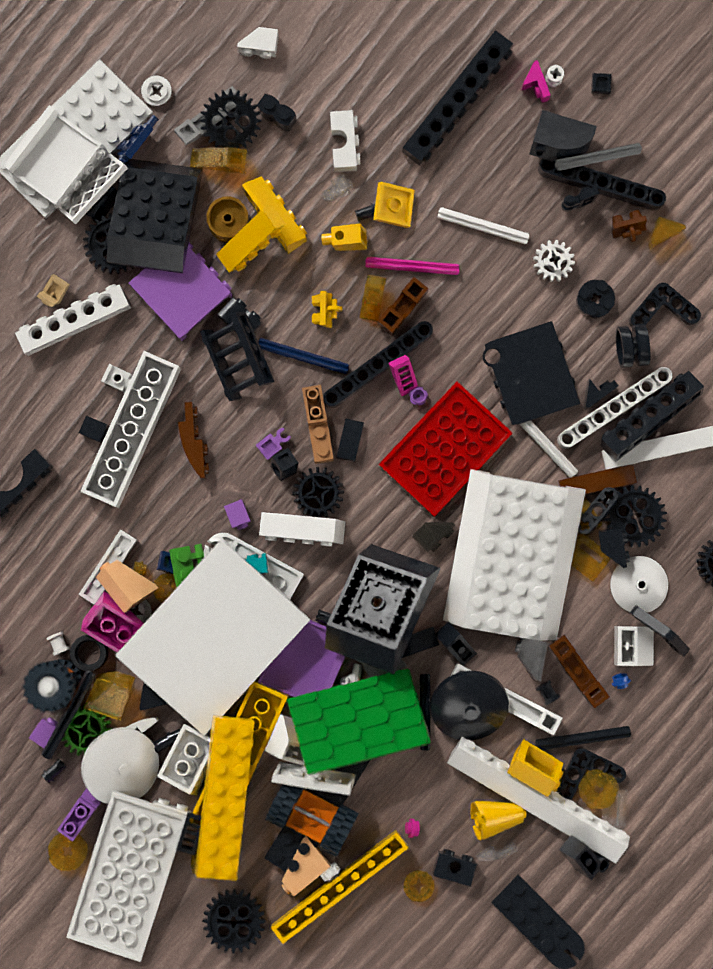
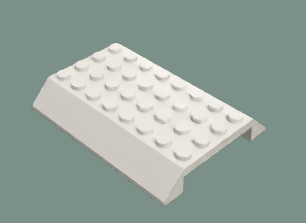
[443,469,586,641]

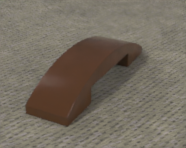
[558,465,637,494]
[549,635,610,708]

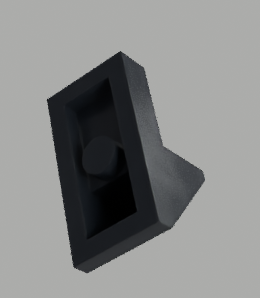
[584,379,619,410]

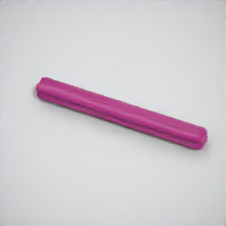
[365,257,459,275]

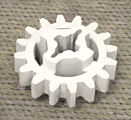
[533,240,575,282]

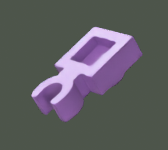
[256,428,291,460]

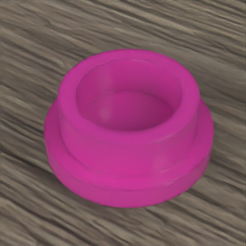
[405,818,420,838]

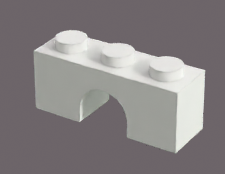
[330,110,360,172]

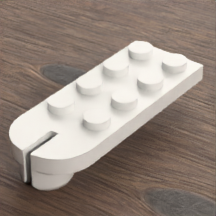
[204,533,304,600]

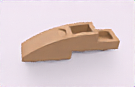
[302,385,334,464]

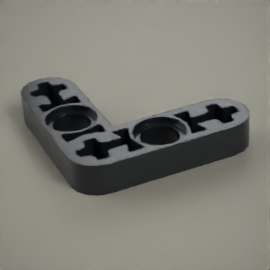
[629,283,701,328]
[578,487,619,536]
[629,605,690,657]
[556,748,626,800]

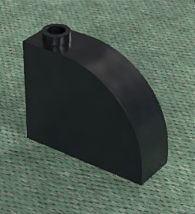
[529,110,597,162]

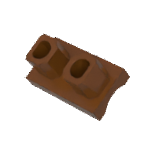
[611,210,647,242]

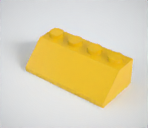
[242,176,307,254]

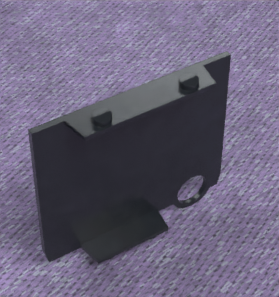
[482,321,580,425]

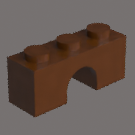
[377,277,429,336]

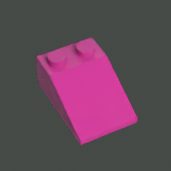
[81,591,144,653]

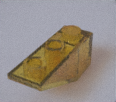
[190,148,249,174]

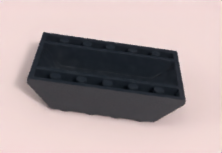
[107,159,203,274]

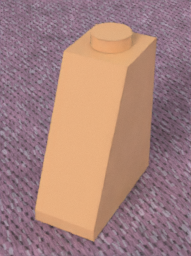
[96,560,158,613]
[282,836,331,896]

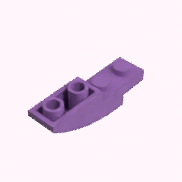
[57,788,101,841]

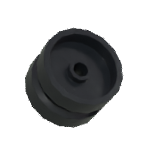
[615,324,651,369]

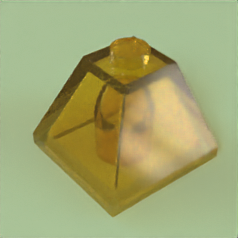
[84,671,136,721]

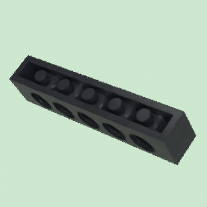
[600,370,704,462]

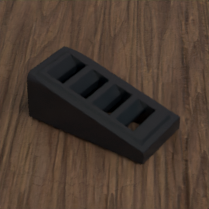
[176,812,201,856]

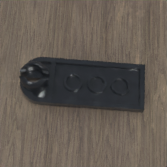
[491,874,585,969]

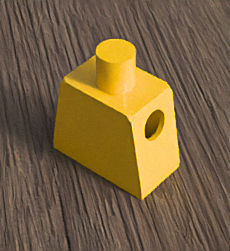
[322,224,367,251]

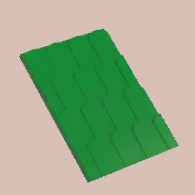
[287,669,432,775]

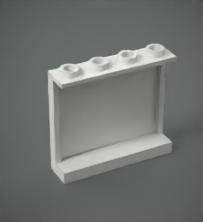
[3,105,107,209]

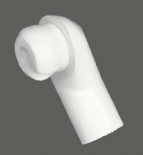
[340,663,363,685]

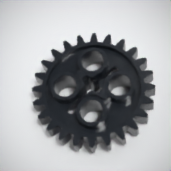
[199,89,262,152]
[83,213,134,275]
[604,485,667,548]
[202,888,266,954]

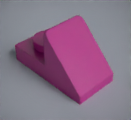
[521,60,551,103]

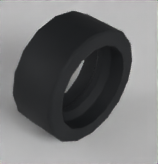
[70,635,108,671]

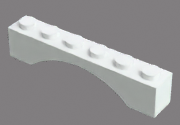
[451,663,562,735]

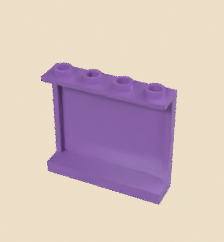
[129,242,232,341]
[258,620,345,697]

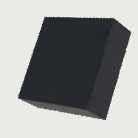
[591,73,612,94]

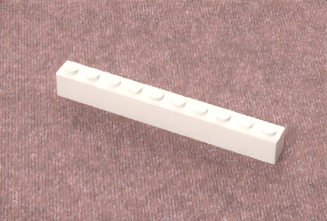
[447,737,630,863]

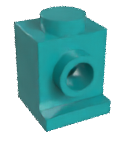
[245,553,269,574]

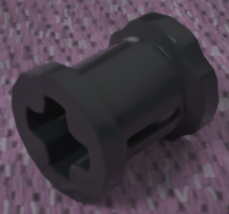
[536,680,560,705]

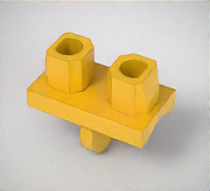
[312,291,343,328]

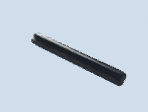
[41,670,96,759]
[535,726,631,750]

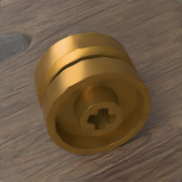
[207,196,250,243]

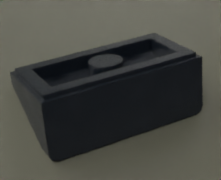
[86,183,117,221]

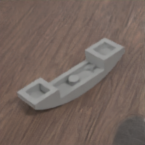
[174,86,236,145]

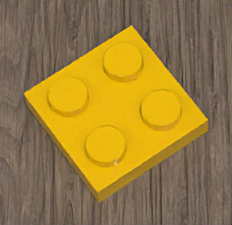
[374,182,415,228]

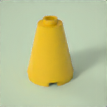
[470,801,526,840]

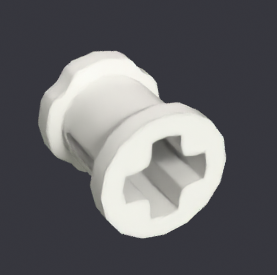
[545,65,564,87]
[47,631,70,656]

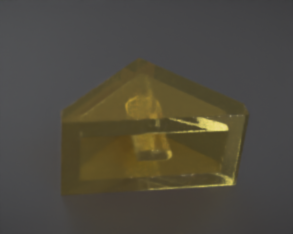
[648,217,686,249]

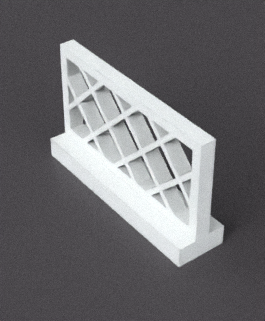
[53,150,128,224]

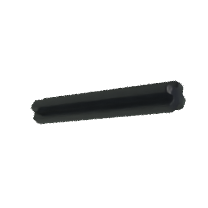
[420,674,431,751]

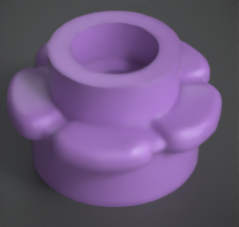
[409,387,428,405]

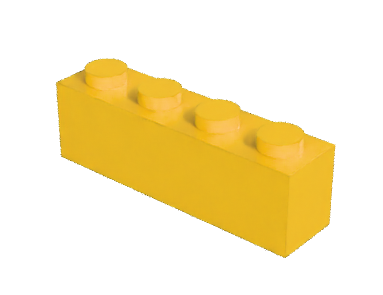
[216,206,286,273]

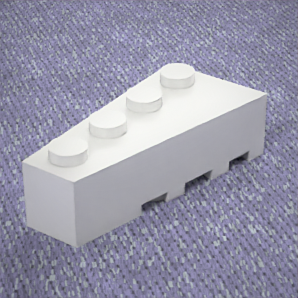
[259,512,345,546]

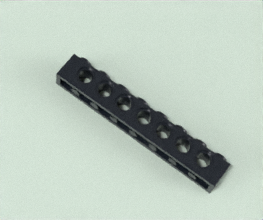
[402,30,513,166]

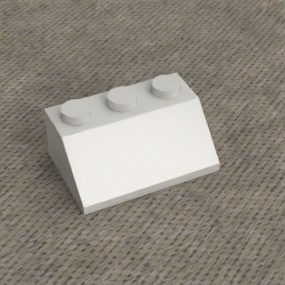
[157,724,211,795]

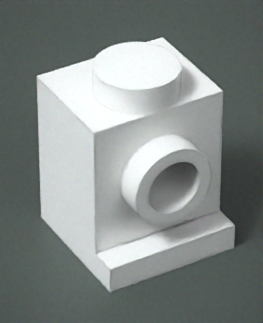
[101,364,132,393]

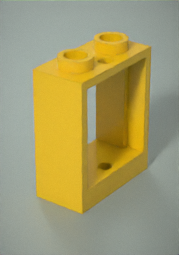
[507,739,564,797]

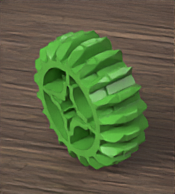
[61,704,113,756]

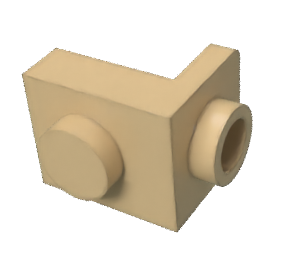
[37,274,70,307]

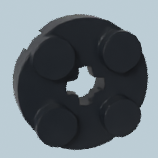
[576,280,615,318]

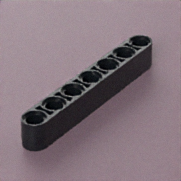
[538,159,666,211]
[323,321,433,408]

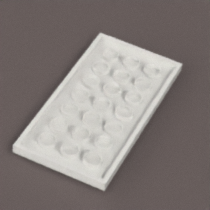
[0,59,153,219]
[66,790,187,962]

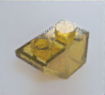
[359,275,387,322]

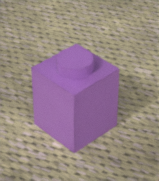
[224,499,251,530]
[29,717,58,748]

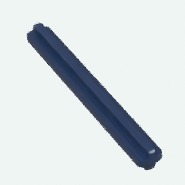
[258,338,349,374]

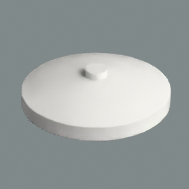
[81,727,159,804]

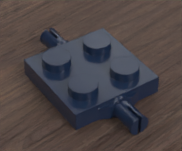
[117,114,159,164]

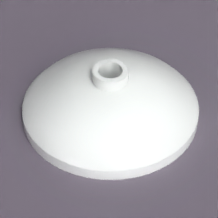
[610,556,668,613]

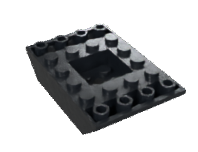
[325,544,440,675]

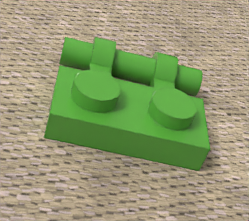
[169,544,204,588]

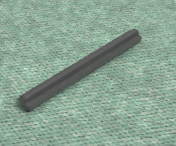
[555,143,642,171]

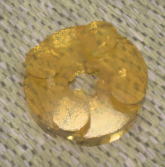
[579,770,619,809]
[48,833,88,871]

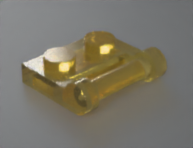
[571,535,611,582]

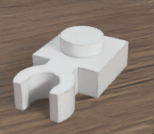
[320,862,340,881]

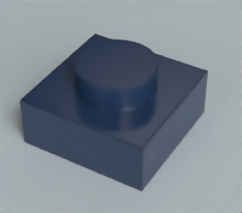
[156,551,174,575]

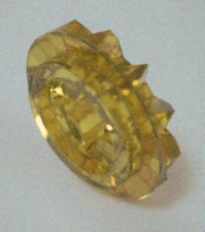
[154,573,176,603]
[403,870,435,902]

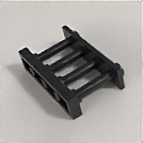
[200,312,275,402]

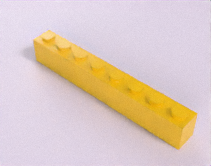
[271,830,408,944]

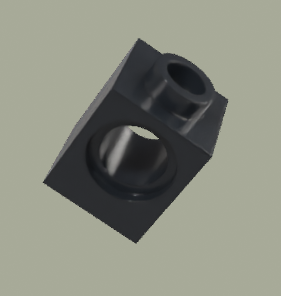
[79,415,110,443]
[270,448,298,481]

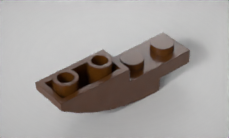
[178,402,209,479]

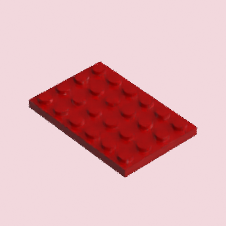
[378,381,513,517]

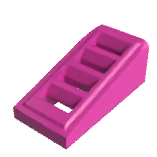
[388,355,418,396]

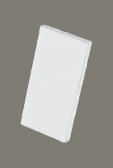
[272,762,356,795]

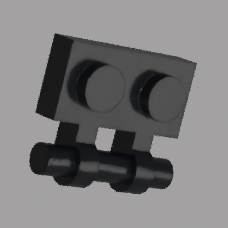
[561,186,599,212]

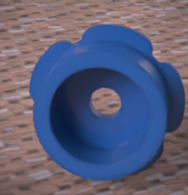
[612,673,631,689]

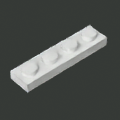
[79,530,137,604]

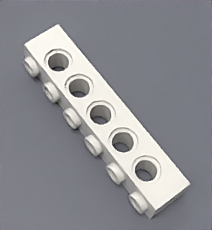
[15,284,131,356]

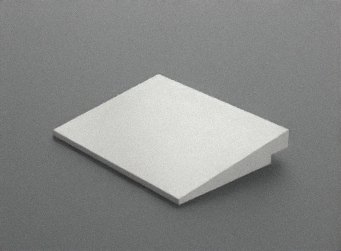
[115,539,310,735]

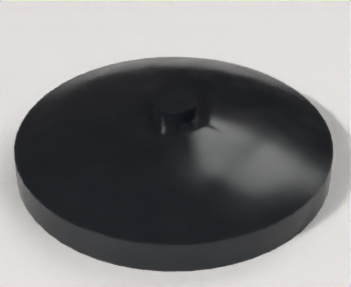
[430,671,509,741]

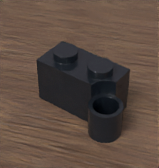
[559,835,610,880]

